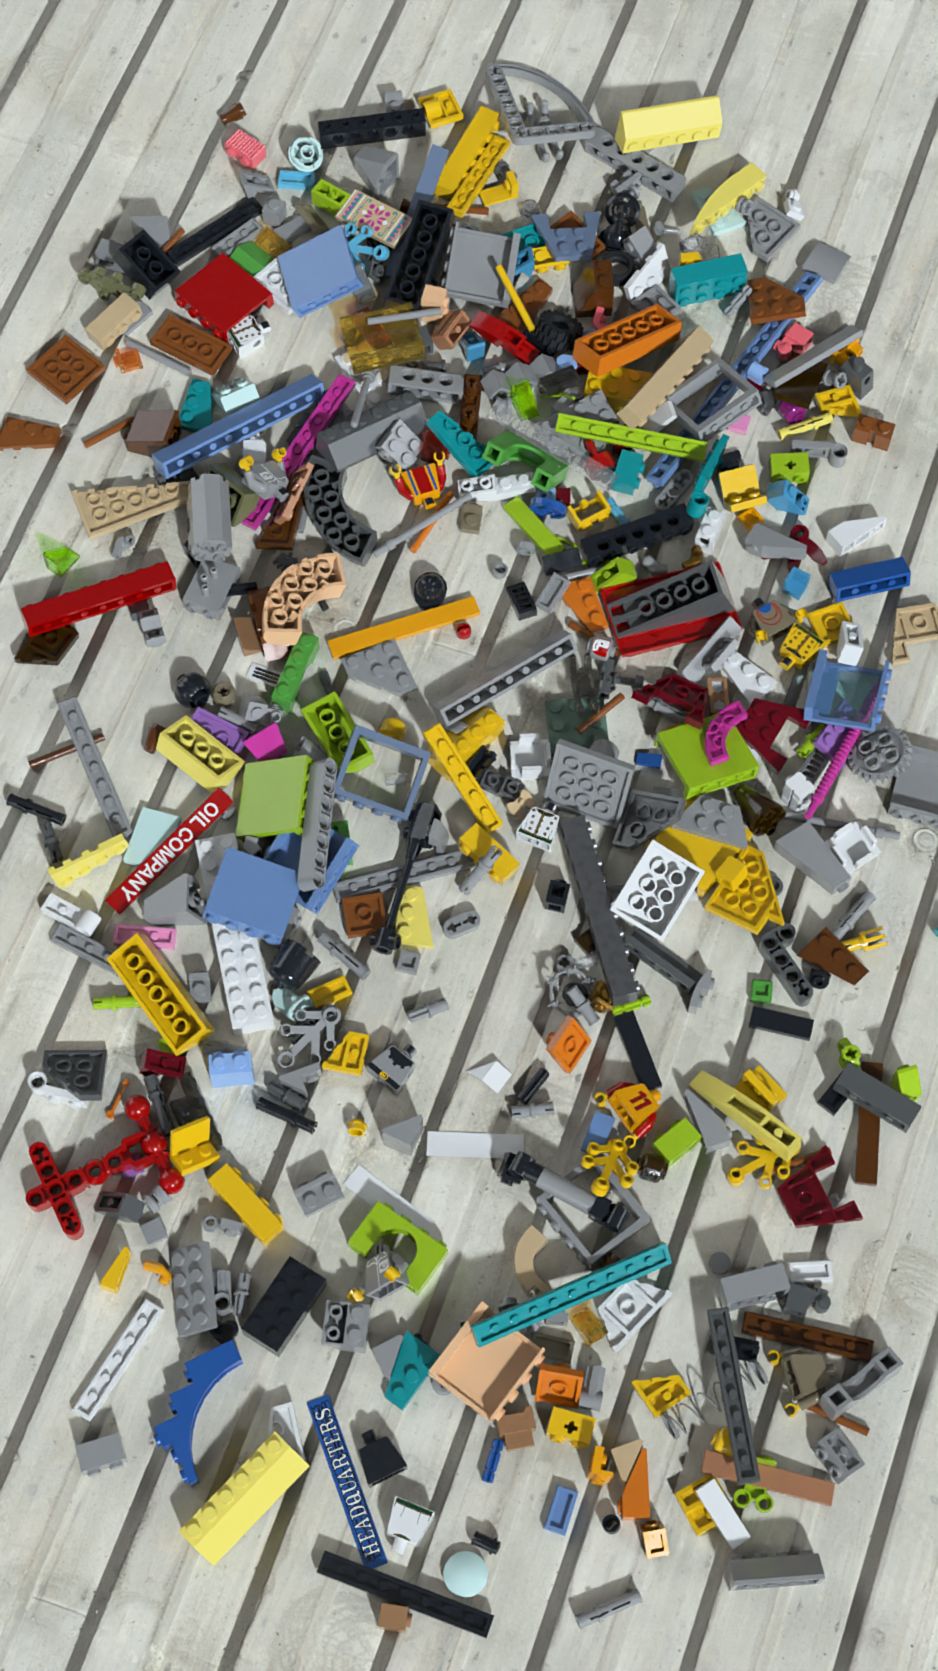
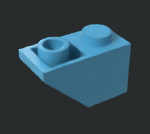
[766,479,810,516]

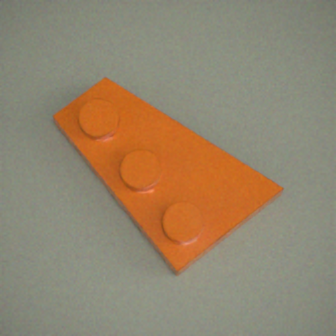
[562,577,609,633]

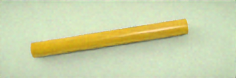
[495,264,535,332]

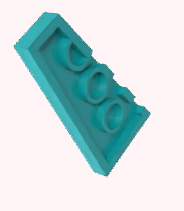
[425,410,494,478]

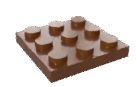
[26,335,106,405]

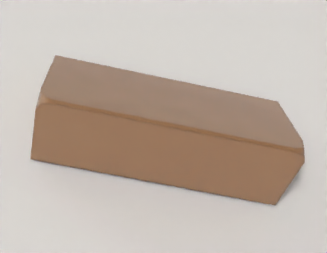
[233,617,263,657]

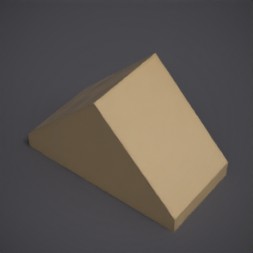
[609,1439,644,1485]

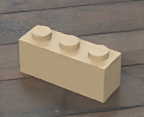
[85,292,143,351]

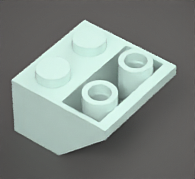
[211,377,260,417]

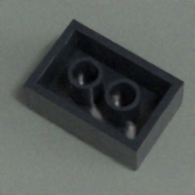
[112,230,181,300]

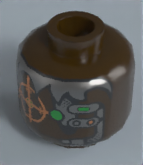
[636,1153,668,1183]

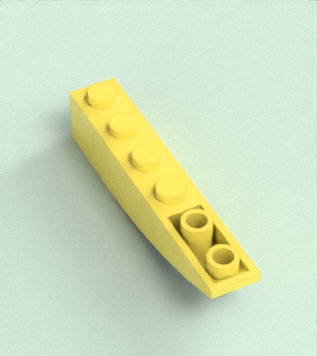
[689,162,767,237]
[689,1070,802,1162]

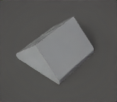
[130,216,171,248]
[381,1114,423,1156]

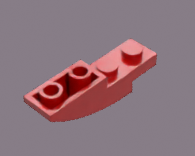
[468,311,540,365]

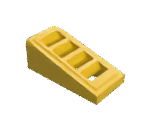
[99,1247,132,1294]

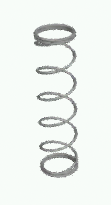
[662,1359,769,1440]

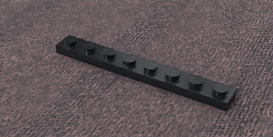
[316,1551,494,1639]

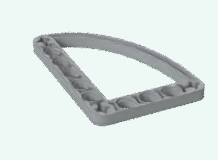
[486,63,597,145]

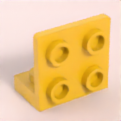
[718,464,767,513]
[170,1116,220,1176]

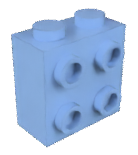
[208,1049,255,1088]

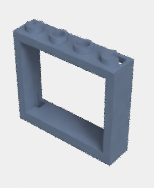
[334,724,431,823]

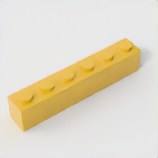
[434,106,502,201]

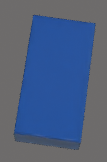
[636,752,662,769]

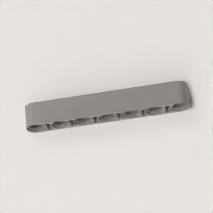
[297,758,337,892]

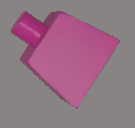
[242,722,288,762]

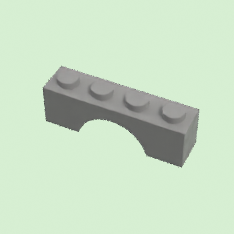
[818,1346,904,1421]

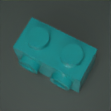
[611,449,646,496]

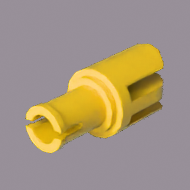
[841,926,888,952]

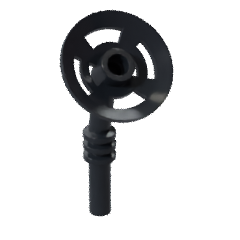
[605,193,641,238]

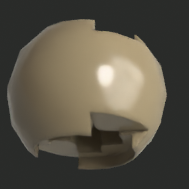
[211,682,236,706]

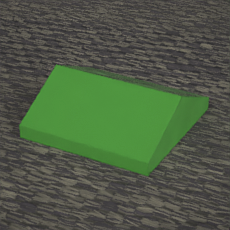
[229,241,274,277]

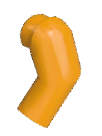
[143,1260,172,1286]

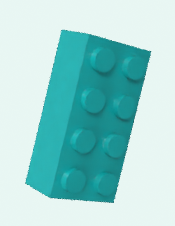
[668,253,748,307]

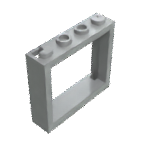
[665,357,762,442]
[536,1154,651,1269]

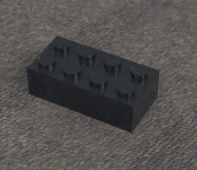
[241,1256,327,1357]

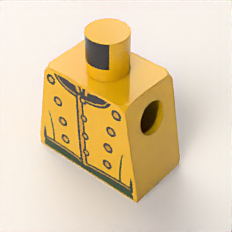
[779,622,825,671]

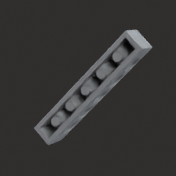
[585,127,686,203]

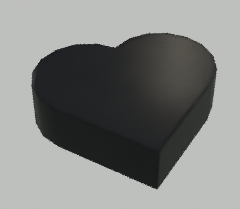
[210,1320,239,1345]

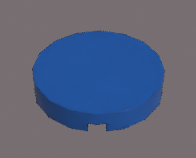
[529,497,567,519]

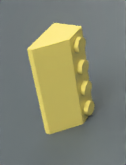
[156,715,245,794]

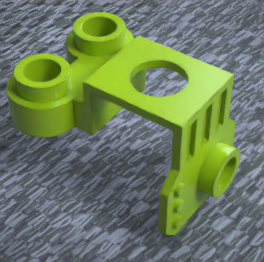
[733,1455,777,1513]

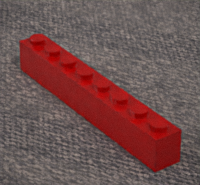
[20,561,177,637]

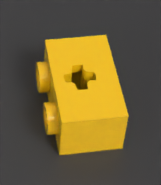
[546,1406,596,1450]

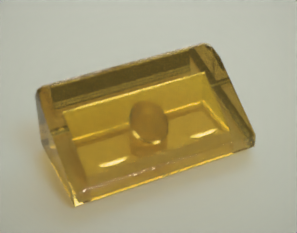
[254,226,292,259]

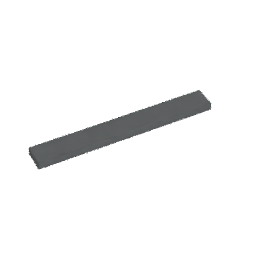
[707,1307,761,1485]

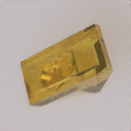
[569,1307,608,1347]

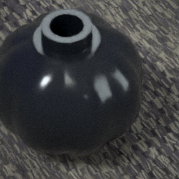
[174,672,210,708]

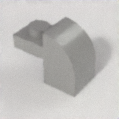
[138,608,166,647]

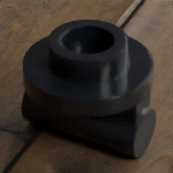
[809,968,831,989]

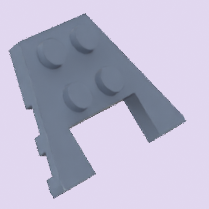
[530,212,601,262]

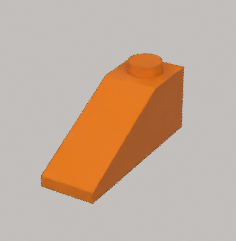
[617,1448,650,1521]

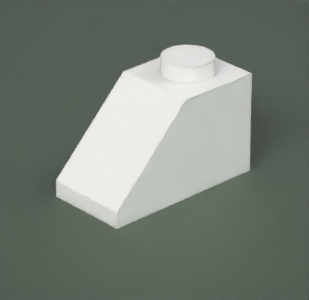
[836,621,864,666]

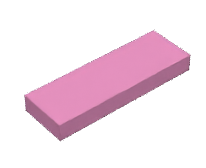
[113,924,177,950]

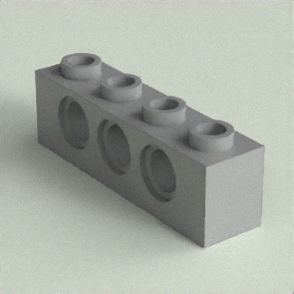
[387,365,464,405]

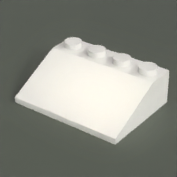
[610,839,705,942]

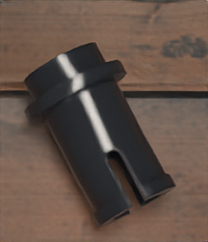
[471,1531,501,1555]

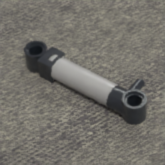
[507,1151,631,1234]

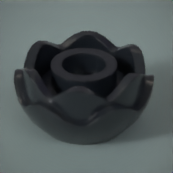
[562,982,588,1006]

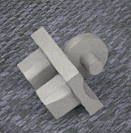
[610,170,642,202]

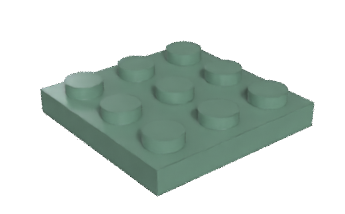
[545,696,609,757]

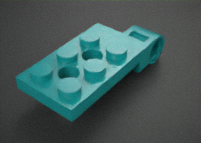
[686,434,730,518]

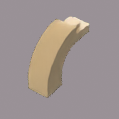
[514,1225,552,1296]

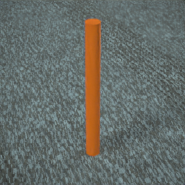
[409,491,454,553]

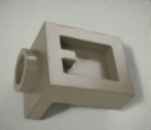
[460,503,483,535]

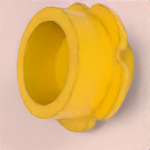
[347,1118,368,1137]

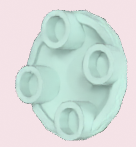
[443,1551,488,1598]

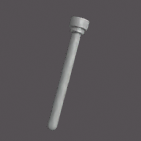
[350,367,377,428]

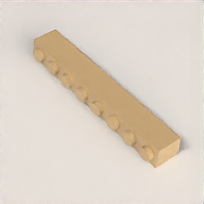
[616,325,714,430]

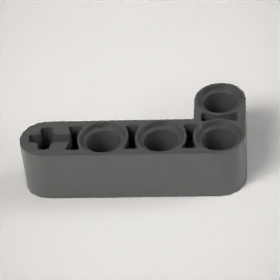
[758,923,813,1007]

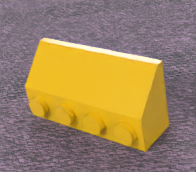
[427,706,505,782]

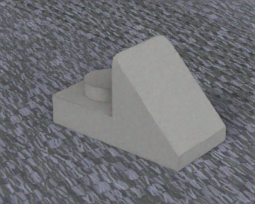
[239,171,274,200]
[279,1062,322,1098]

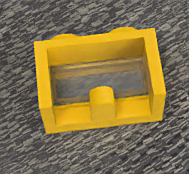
[566,490,611,532]

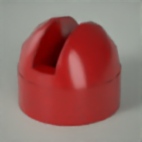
[456,622,471,640]

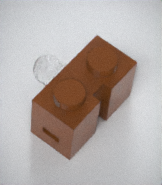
[851,412,896,451]

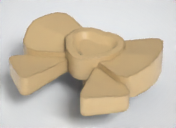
[506,790,536,820]

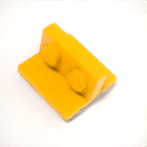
[733,1066,787,1112]

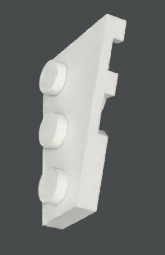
[721,651,777,706]

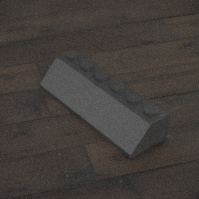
[316,390,430,473]

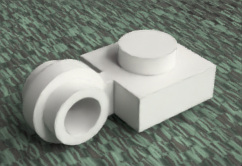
[783,189,805,221]

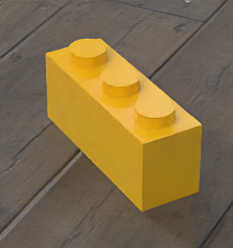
[458,823,520,886]

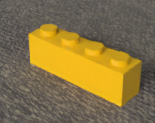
[207,1163,284,1247]

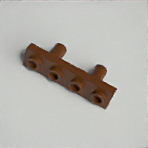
[459,374,483,441]

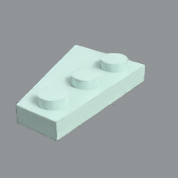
[691,186,747,237]

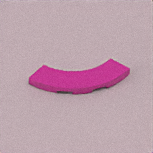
[705,700,748,766]

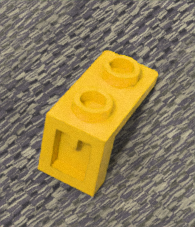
[479,170,519,207]

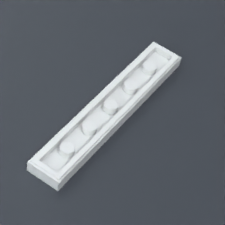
[72,1298,164,1423]

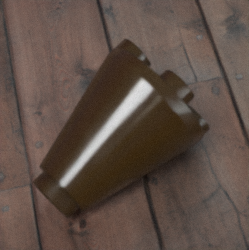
[733,784,786,836]

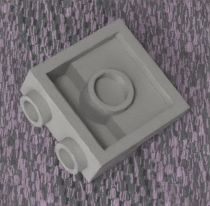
[375,419,425,473]

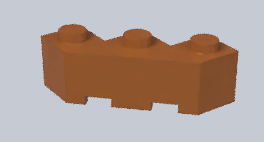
[247,586,291,662]

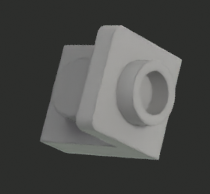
[384,90,404,113]
[188,970,212,1003]

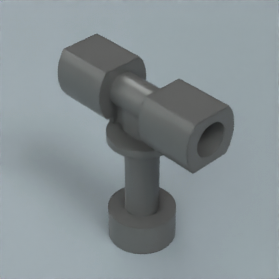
[598,659,644,699]

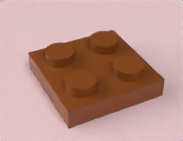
[342,892,387,939]

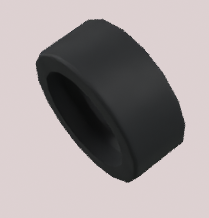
[601,250,635,287]

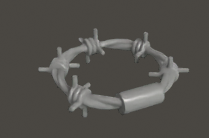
[546,962,596,1019]

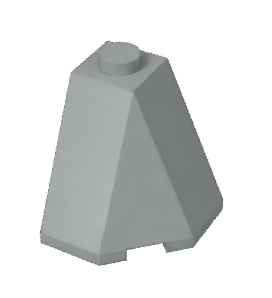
[353,145,399,200]
[142,873,207,926]

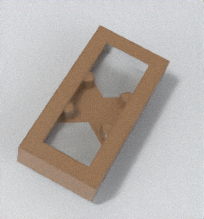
[706,677,729,717]

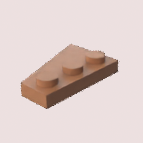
[274,462,314,525]

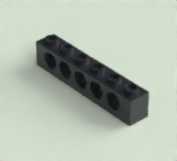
[318,108,426,149]
[579,503,694,568]

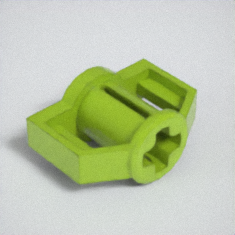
[837,1037,862,1070]

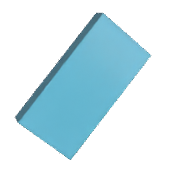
[277,170,315,191]

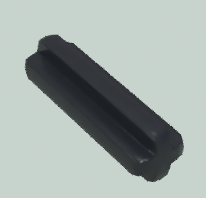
[518,1068,549,1105]

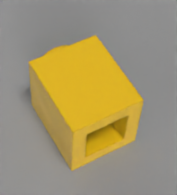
[715,855,748,892]

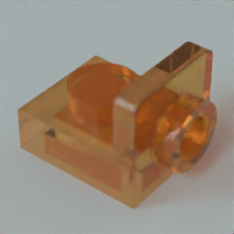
[113,348,143,374]

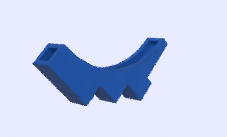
[153,1340,243,1487]

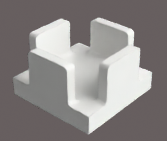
[509,733,551,780]
[825,820,881,875]

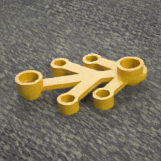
[727,1138,801,1190]
[581,1139,639,1197]

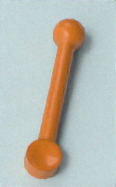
[106,1079,130,1119]

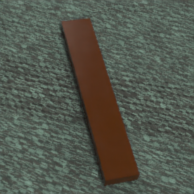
[855,1061,883,1186]
[741,1311,874,1363]

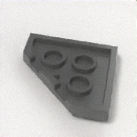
[612,789,687,850]
[42,1050,108,1101]

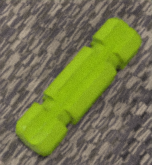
[612,994,651,1016]

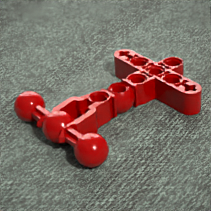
[25,1094,185,1240]

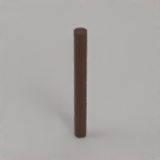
[28,733,105,769]

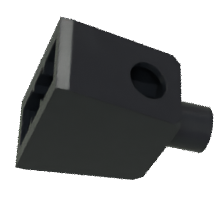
[359,1429,407,1488]

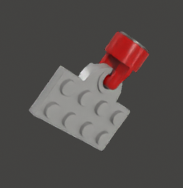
[535,389,619,481]

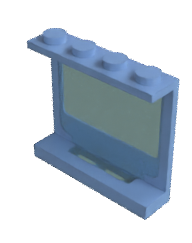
[804,650,892,731]

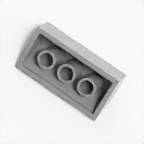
[726,1550,825,1591]

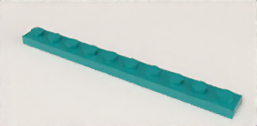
[470,1242,672,1348]

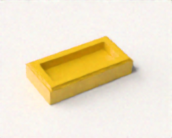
[306,975,353,1010]

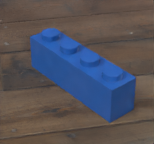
[829,557,911,602]

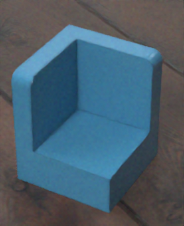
[782,566,811,600]

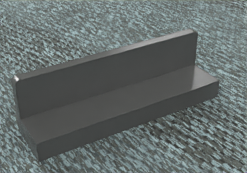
[623,928,703,995]
[833,1063,921,1133]

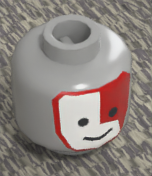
[587,634,617,662]

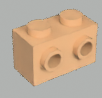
[421,284,450,324]

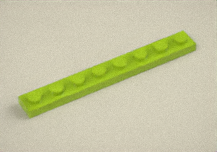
[555,413,708,462]

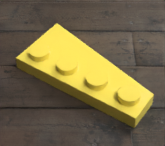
[47,833,129,889]

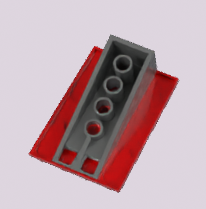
[600,560,743,658]

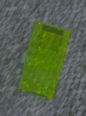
[511,380,539,422]
[43,546,80,578]

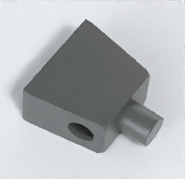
[837,355,874,400]

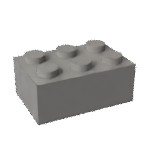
[716,1261,791,1312]

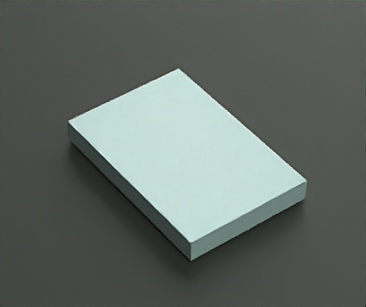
[123,807,181,867]

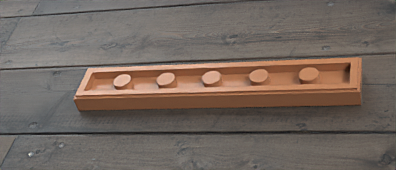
[700,1450,835,1507]

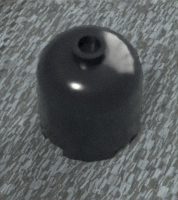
[268,938,321,990]

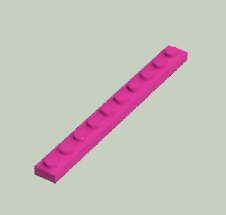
[241,374,356,531]

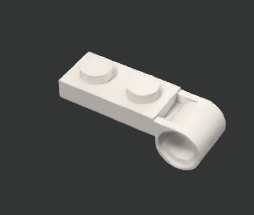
[40,893,102,937]
[28,1071,89,1109]

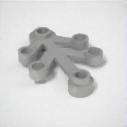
[277,1005,341,1068]

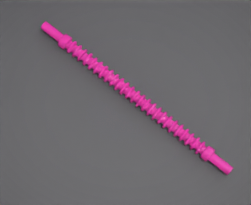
[804,678,881,819]

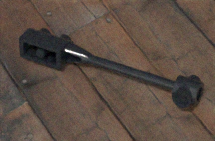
[369,803,442,955]

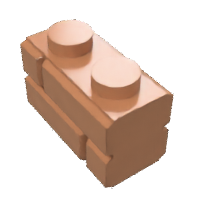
[431,310,471,350]

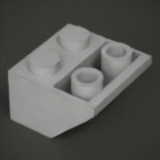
[321,1300,371,1354]

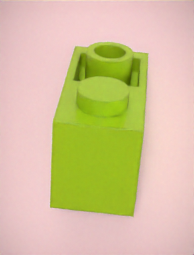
[890,1064,922,1101]

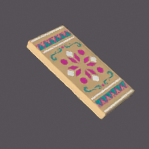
[335,189,412,250]

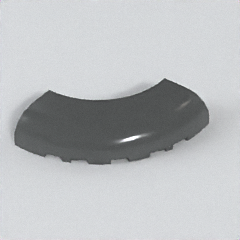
[304,455,377,567]

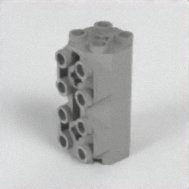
[186,473,232,562]

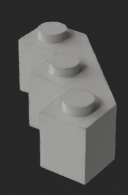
[480,354,562,401]

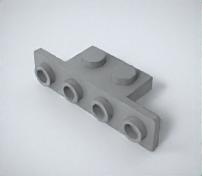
[680,616,742,683]

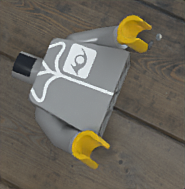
[239,447,289,502]
[346,1244,409,1303]

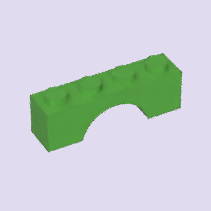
[271,632,320,713]

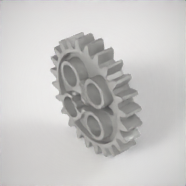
[847,724,913,784]

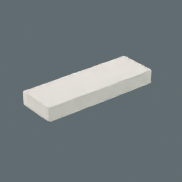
[695,1478,751,1550]

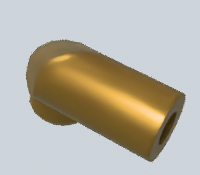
[681,545,703,569]

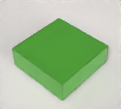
[750,979,773,1003]

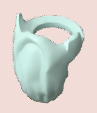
[272,988,314,1022]

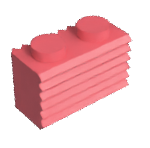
[225,129,267,170]

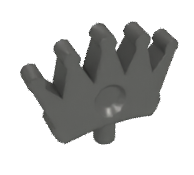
[273,552,298,572]

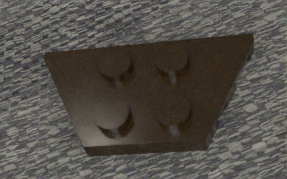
[14,624,79,666]

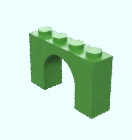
[482,430,571,492]

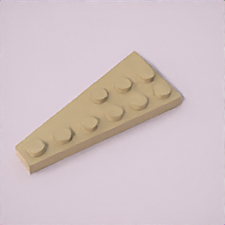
[71,481,190,540]

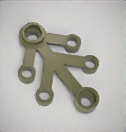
[77,267,146,301]

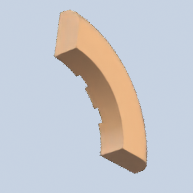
[262,553,346,645]

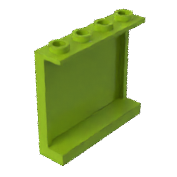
[654,713,760,800]
[235,755,315,843]

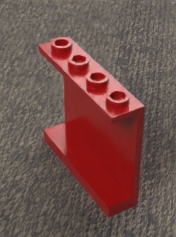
[174,253,274,342]

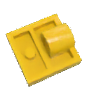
[418,88,463,130]

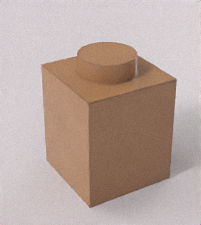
[378,1603,412,1633]

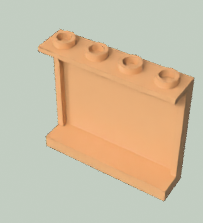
[428,1301,546,1424]

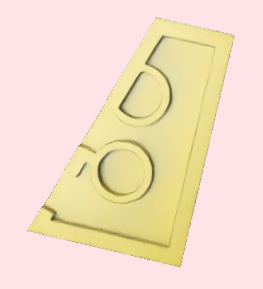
[395,885,434,949]

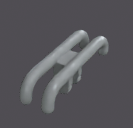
[527,100,564,163]

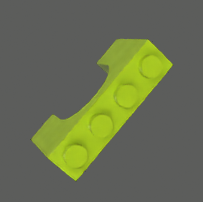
[348,1201,448,1296]

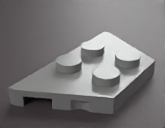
[671,795,748,850]

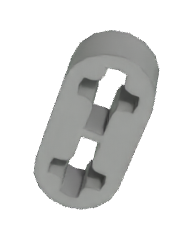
[443,910,480,939]

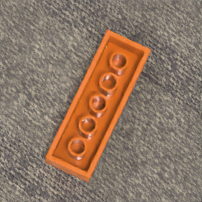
[573,303,682,377]

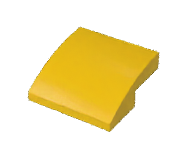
[674,1475,733,1537]

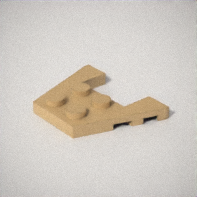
[891,603,938,666]

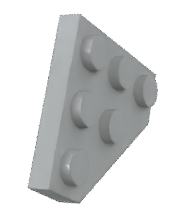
[747,196,801,263]
[340,639,417,697]

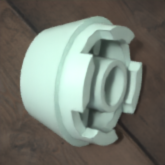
[288,137,323,172]

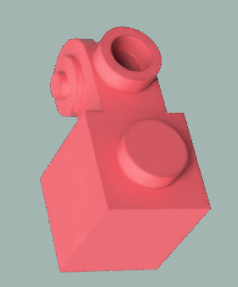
[773,322,814,361]

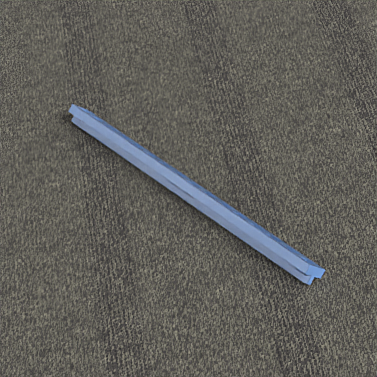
[646,272,823,489]

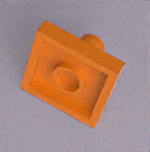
[546,1015,592,1074]
[535,1362,584,1409]

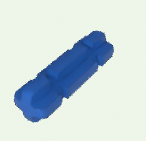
[481,1439,504,1483]

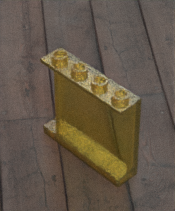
[340,302,426,374]

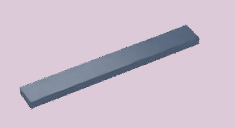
[384,144,449,278]

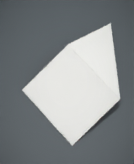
[466,1061,512,1094]

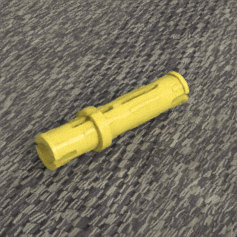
[777,411,833,440]

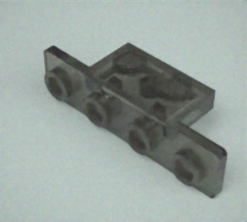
[169,1072,223,1151]

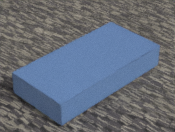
[581,1111,615,1156]
[544,1485,579,1536]

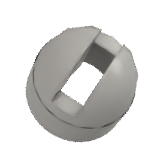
[492,562,508,579]

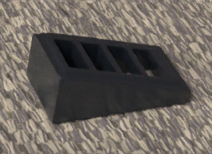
[506,582,537,621]

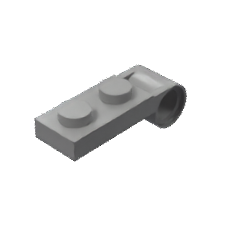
[790,439,848,468]

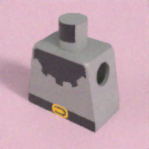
[367,1044,417,1096]

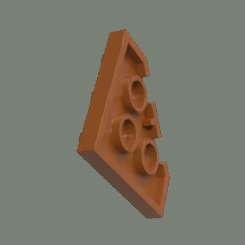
[748,277,806,325]

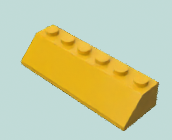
[106,933,216,1056]

